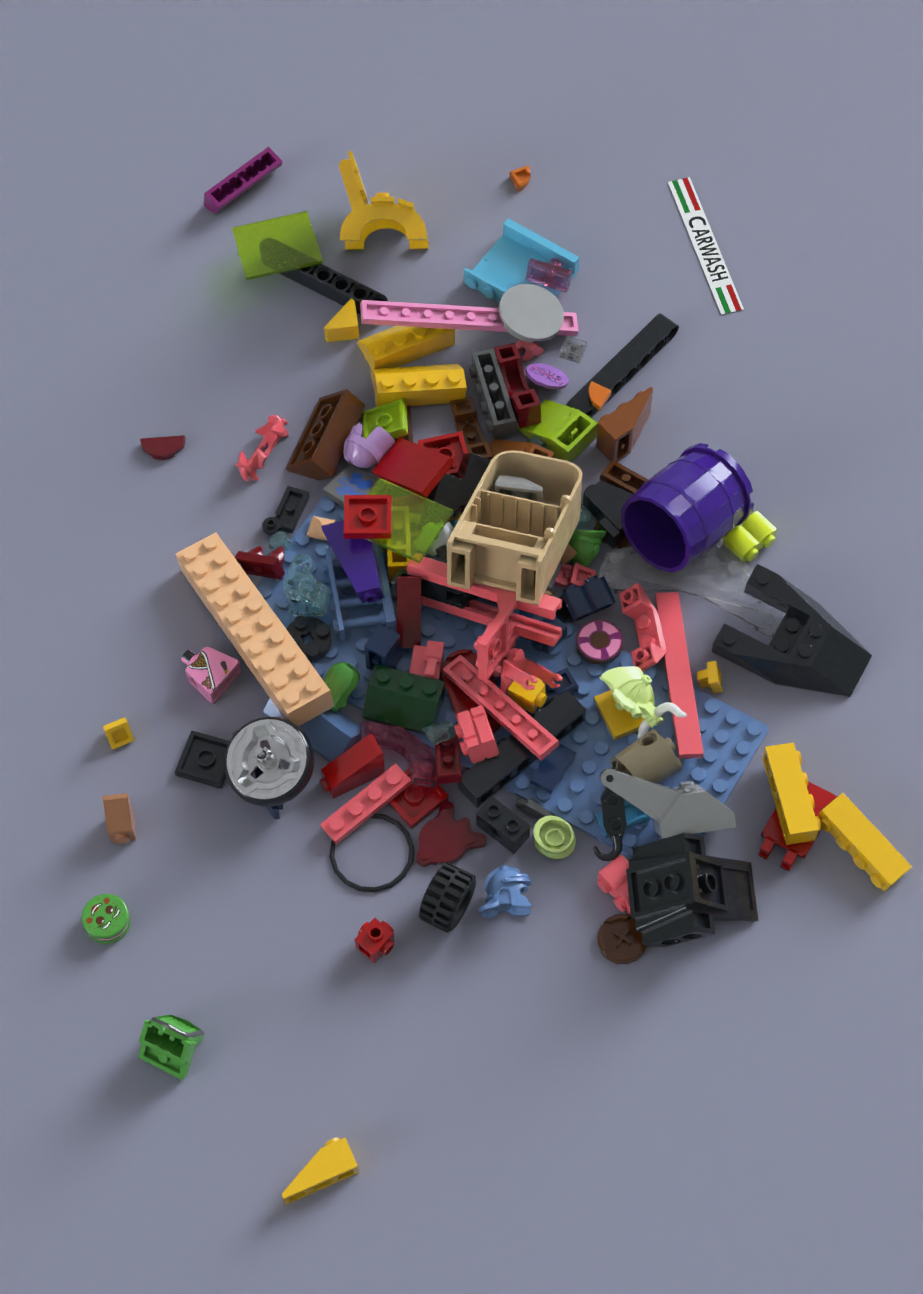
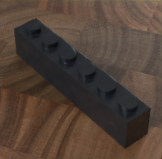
[458,690,586,808]

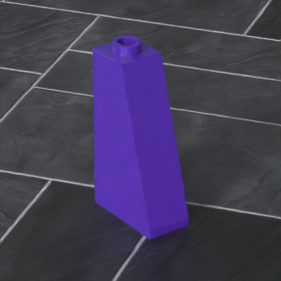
[321,520,385,603]

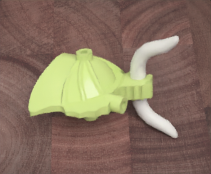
[599,667,687,739]

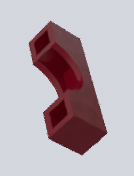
[494,343,541,428]

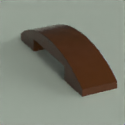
[450,397,493,460]

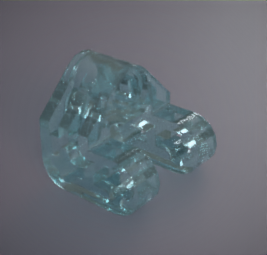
[283,554,333,618]

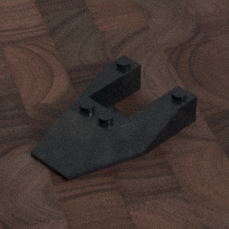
[711,564,872,697]

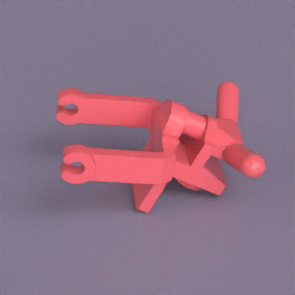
[473,641,562,693]

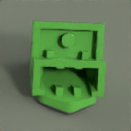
[138,1014,204,1080]

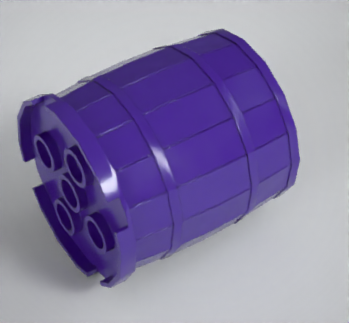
[621,443,754,572]

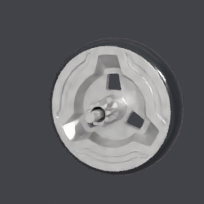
[224,717,314,807]

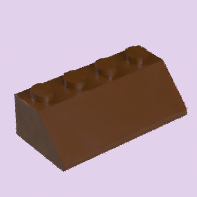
[285,389,366,480]

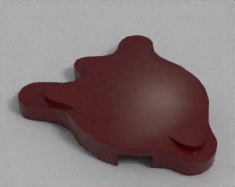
[416,801,486,867]

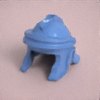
[478,866,533,918]

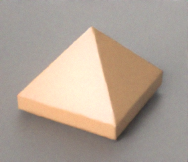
[307,516,335,541]

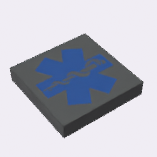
[322,464,387,507]

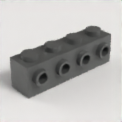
[469,348,516,439]

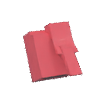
[409,640,444,680]

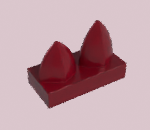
[234,546,285,580]

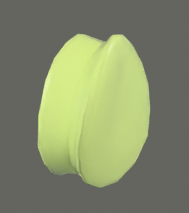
[533,815,576,859]

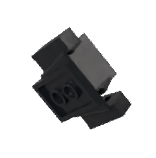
[626,833,759,947]

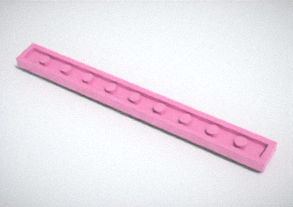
[360,300,579,336]

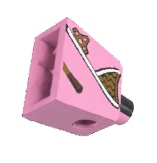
[181,647,242,704]

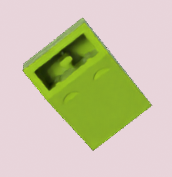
[516,399,598,463]

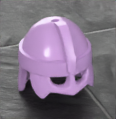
[343,422,395,468]

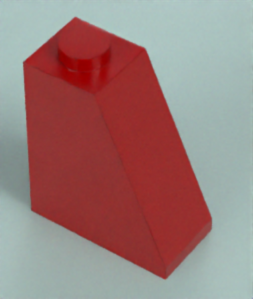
[319,734,385,799]

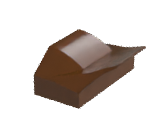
[600,460,649,494]

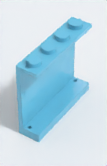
[464,218,580,302]

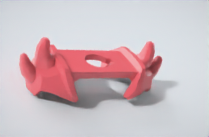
[235,415,289,481]

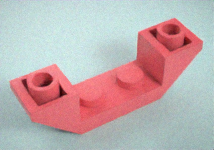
[619,583,667,671]

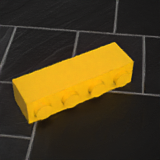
[762,742,821,845]
[818,793,912,892]

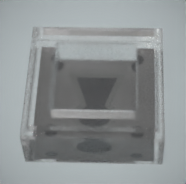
[559,336,587,363]

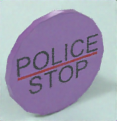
[525,363,569,391]

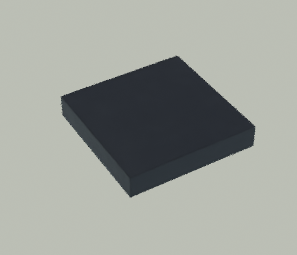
[175,731,230,789]

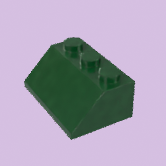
[362,664,445,736]

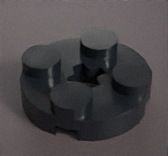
[286,615,332,663]

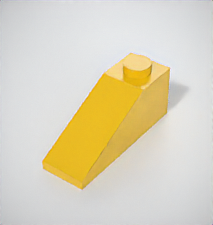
[281,1137,359,1205]

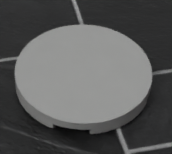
[498,284,564,343]

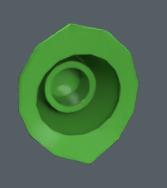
[568,529,606,567]

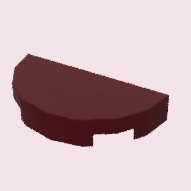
[140,435,186,460]

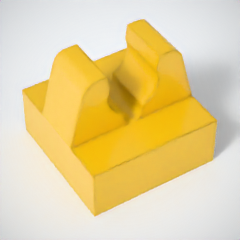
[696,661,723,693]
[102,717,135,750]

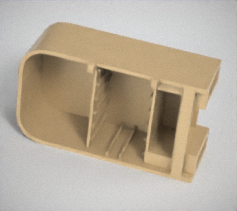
[447,450,583,605]

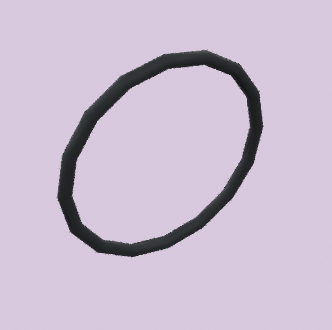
[329,814,414,892]

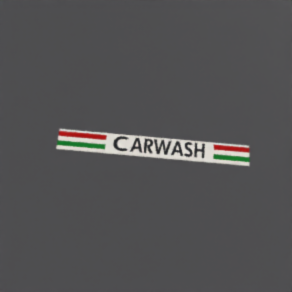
[668,177,744,315]

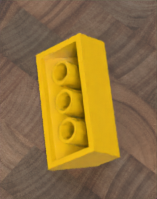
[357,326,455,369]
[370,363,467,407]

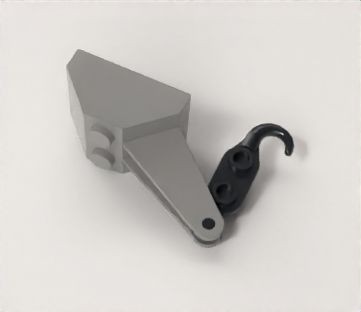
[593,768,736,861]

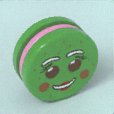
[82,894,131,944]

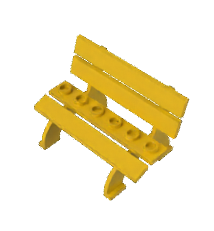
[339,151,429,250]

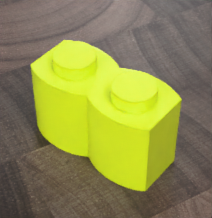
[723,511,777,564]

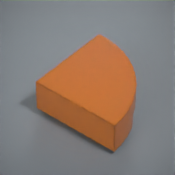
[509,165,530,192]
[589,381,611,411]

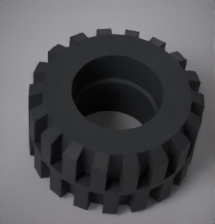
[419,862,476,933]

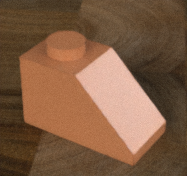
[103,793,136,844]

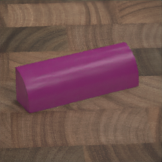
[203,147,283,213]

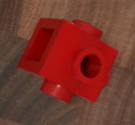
[354,917,395,964]

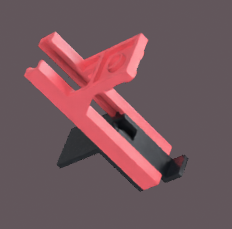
[391,551,562,681]

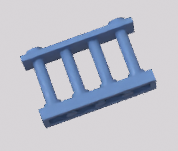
[322,540,397,641]

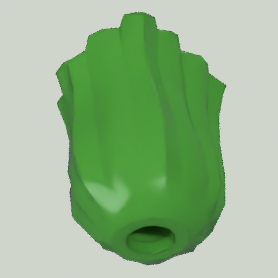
[323,662,360,713]

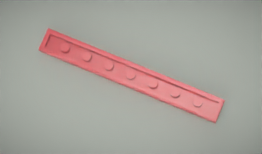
[654,592,704,759]

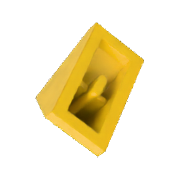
[324,299,359,342]

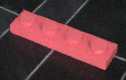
[320,763,412,845]

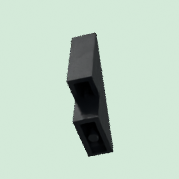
[417,453,491,532]

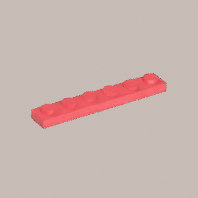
[443,655,559,761]

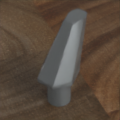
[516,798,553,818]

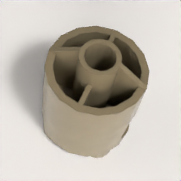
[610,729,683,784]

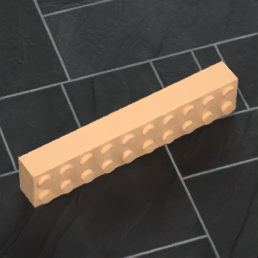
[175,532,334,726]

